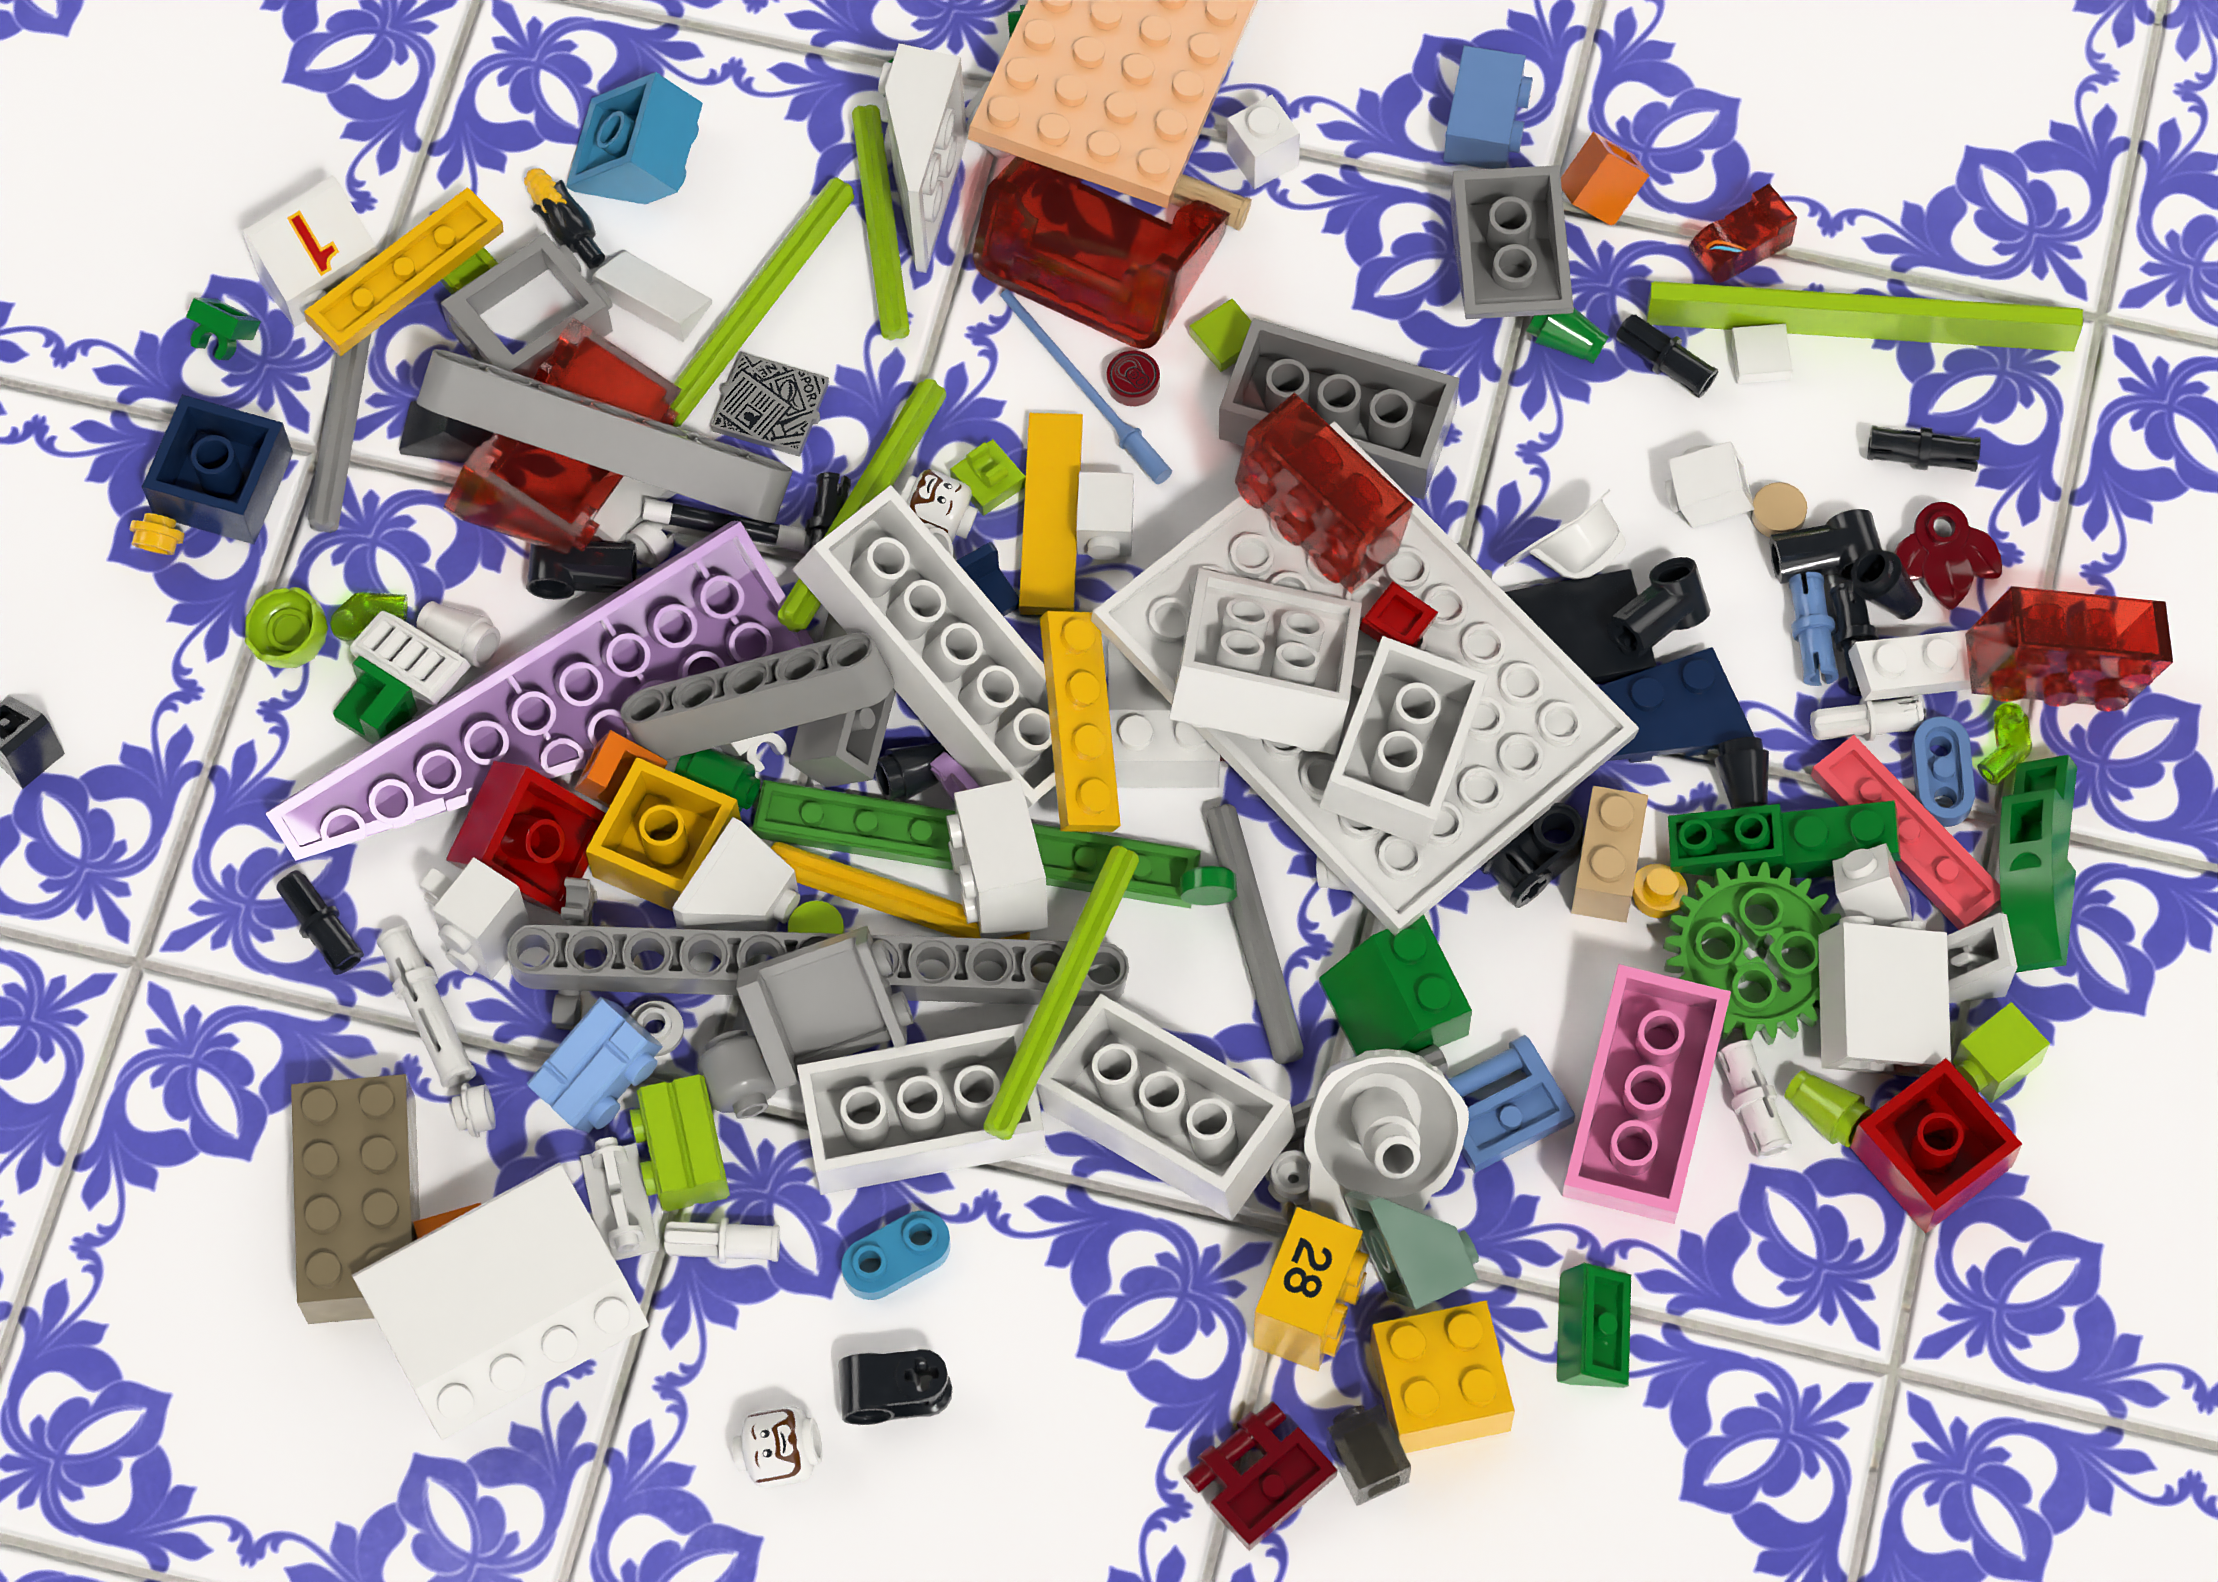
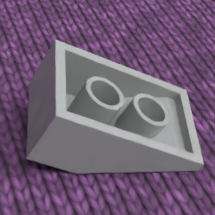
[1450,165,1574,319]

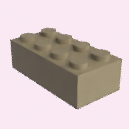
[291,1074,420,1324]

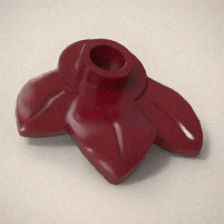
[1894,502,2002,610]

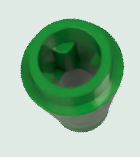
[1526,307,1609,364]

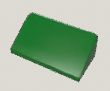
[1557,1263,1631,1388]

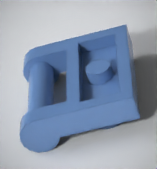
[1447,1035,1575,1173]

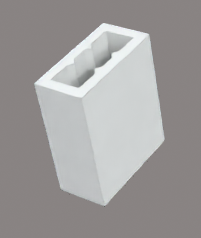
[1818,916,1951,1077]

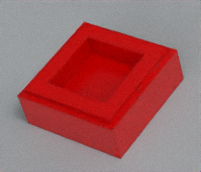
[1359,581,1438,647]

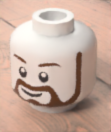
[901,469,978,542]
[732,1406,823,1488]

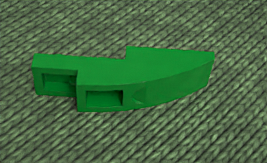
[1999,754,2077,973]
[1668,800,1901,879]

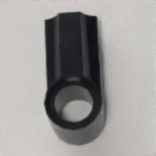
[1769,509,1882,584]
[526,530,637,600]
[1606,557,1711,658]

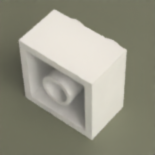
[946,779,1048,939]

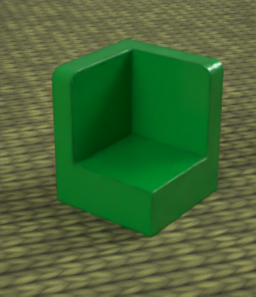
[333,656,418,744]

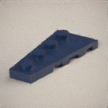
[1599,647,1755,763]

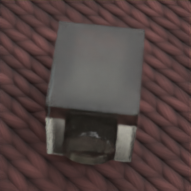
[1326,1404,1412,1506]

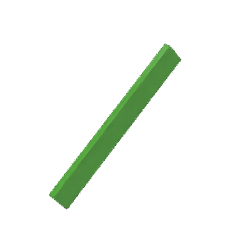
[752,780,1201,909]

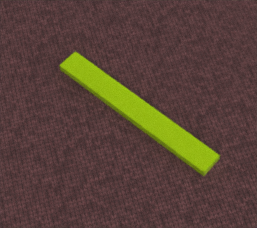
[1646,281,2083,352]

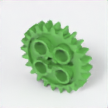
[1663,862,1841,1045]

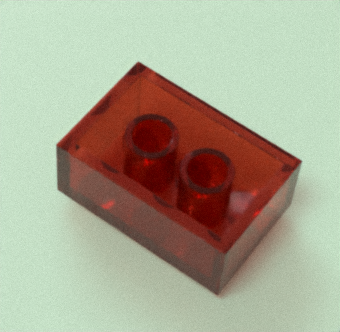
[1234,392,1414,594]
[1965,586,2173,711]

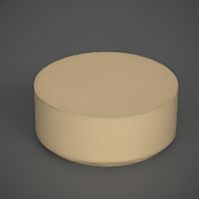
[1751,482,1807,538]

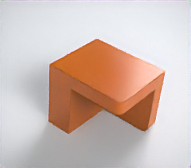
[1561,131,1650,225]
[574,730,668,808]

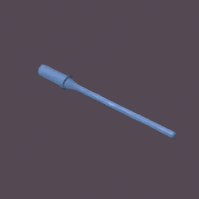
[1000,289,1172,485]

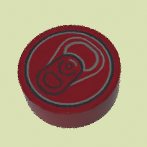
[1106,350,1160,407]

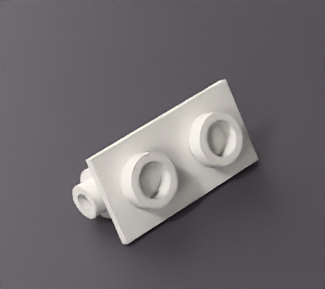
[580,1137,659,1261]

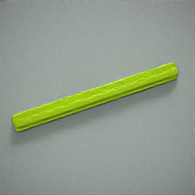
[656,177,854,427]
[778,378,946,633]
[983,845,1139,1140]

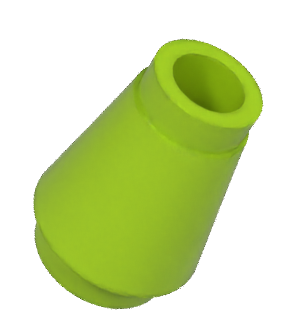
[1784,1070,1873,1147]

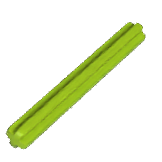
[852,104,910,340]

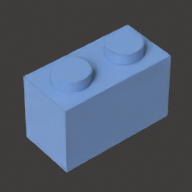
[1443,45,1533,169]

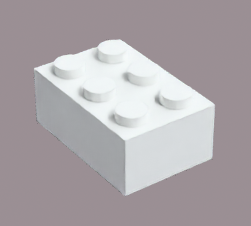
[1319,636,1489,847]

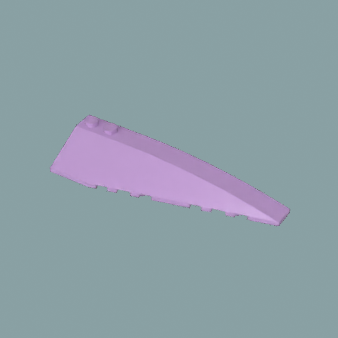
[266,521,814,861]

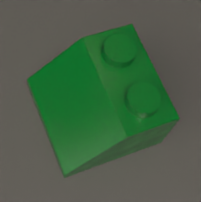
[1319,914,1472,1056]

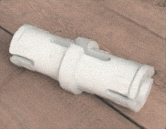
[1717,1040,1792,1159]

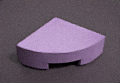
[930,752,980,804]

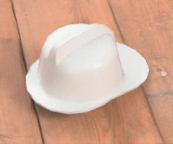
[1504,489,1626,579]

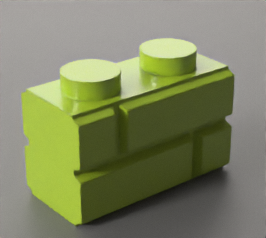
[629,1074,730,1212]

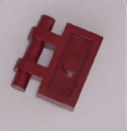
[1183,1401,1338,1551]

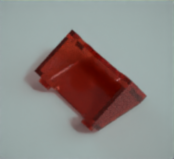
[973,156,1230,349]
[443,318,682,555]

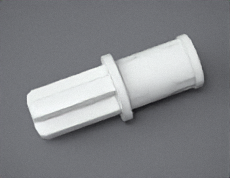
[1810,695,1924,741]
[664,1218,780,1264]

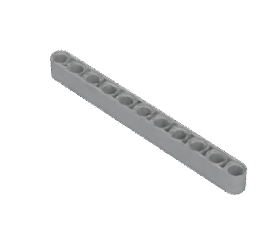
[507,924,1130,1006]

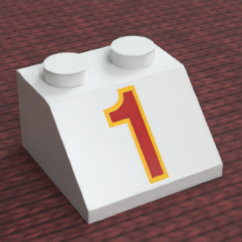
[243,175,378,328]

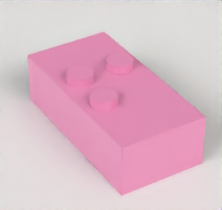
[1562,964,1731,1224]

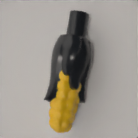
[524,168,605,269]

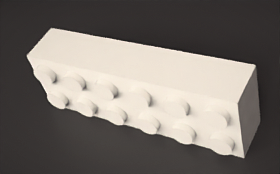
[792,485,1056,808]

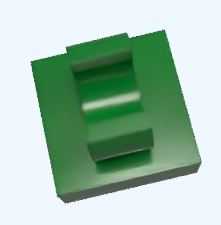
[186,298,261,360]

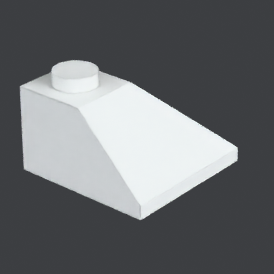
[672,817,800,954]

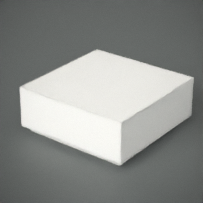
[1731,324,1793,384]

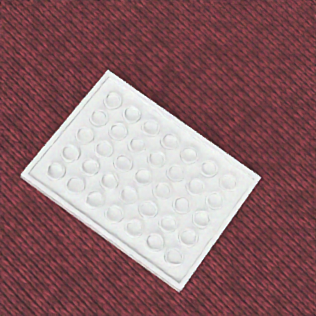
[1091,421,1639,936]

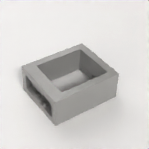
[441,233,613,381]

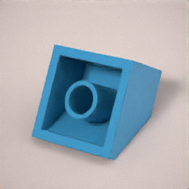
[566,72,703,205]

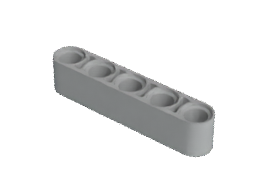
[620,632,894,760]

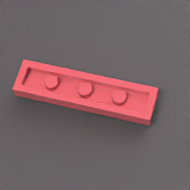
[1810,735,2001,930]

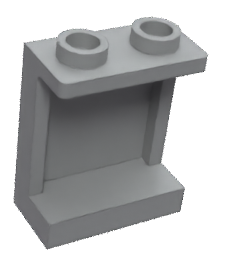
[736,926,913,1091]

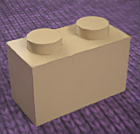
[1571,786,1649,923]

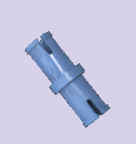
[1789,572,1839,686]

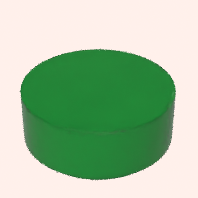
[1180,866,1237,906]

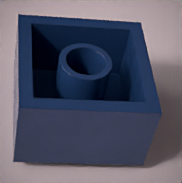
[142,395,293,545]

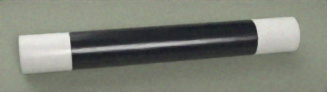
[642,498,806,551]

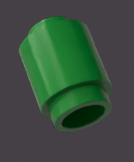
[674,748,760,812]

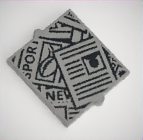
[711,352,830,457]

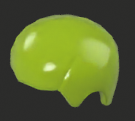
[245,587,328,668]

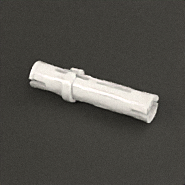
[377,926,476,1089]

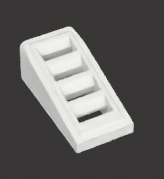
[350,611,471,706]

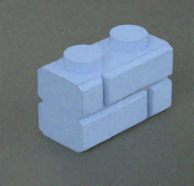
[527,997,663,1133]

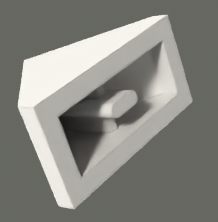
[1947,912,2017,1003]

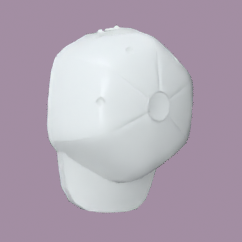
[1304,1049,1469,1230]

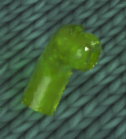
[330,592,408,641]
[1977,702,2032,785]

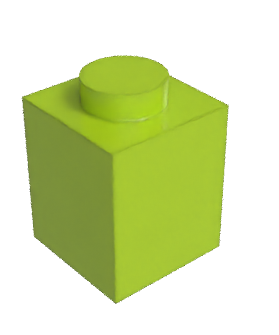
[1953,1002,2050,1103]

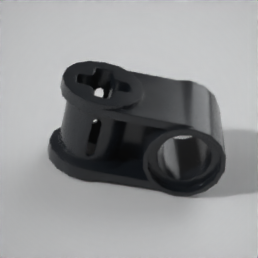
[1479,803,1584,908]
[838,1349,953,1425]

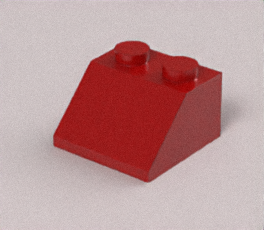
[445,761,606,915]

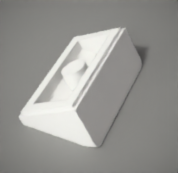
[592,250,713,342]

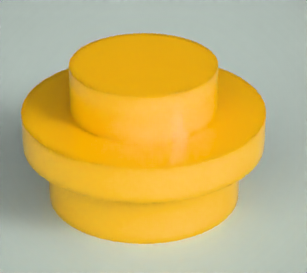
[129,513,185,555]
[1632,864,1688,918]

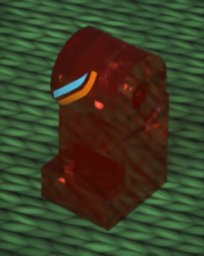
[1689,183,1798,283]

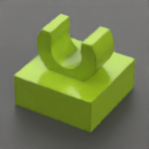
[950,439,1026,516]

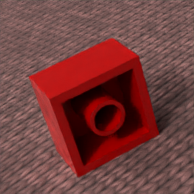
[1850,1058,2023,1234]

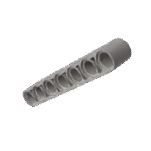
[416,349,793,523]

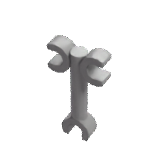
[552,877,598,1030]

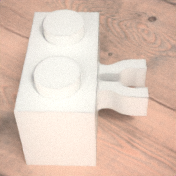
[419,857,531,981]

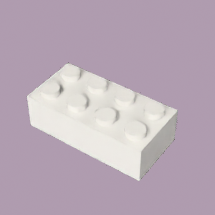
[1036,994,1296,1221]
[797,1023,1046,1195]

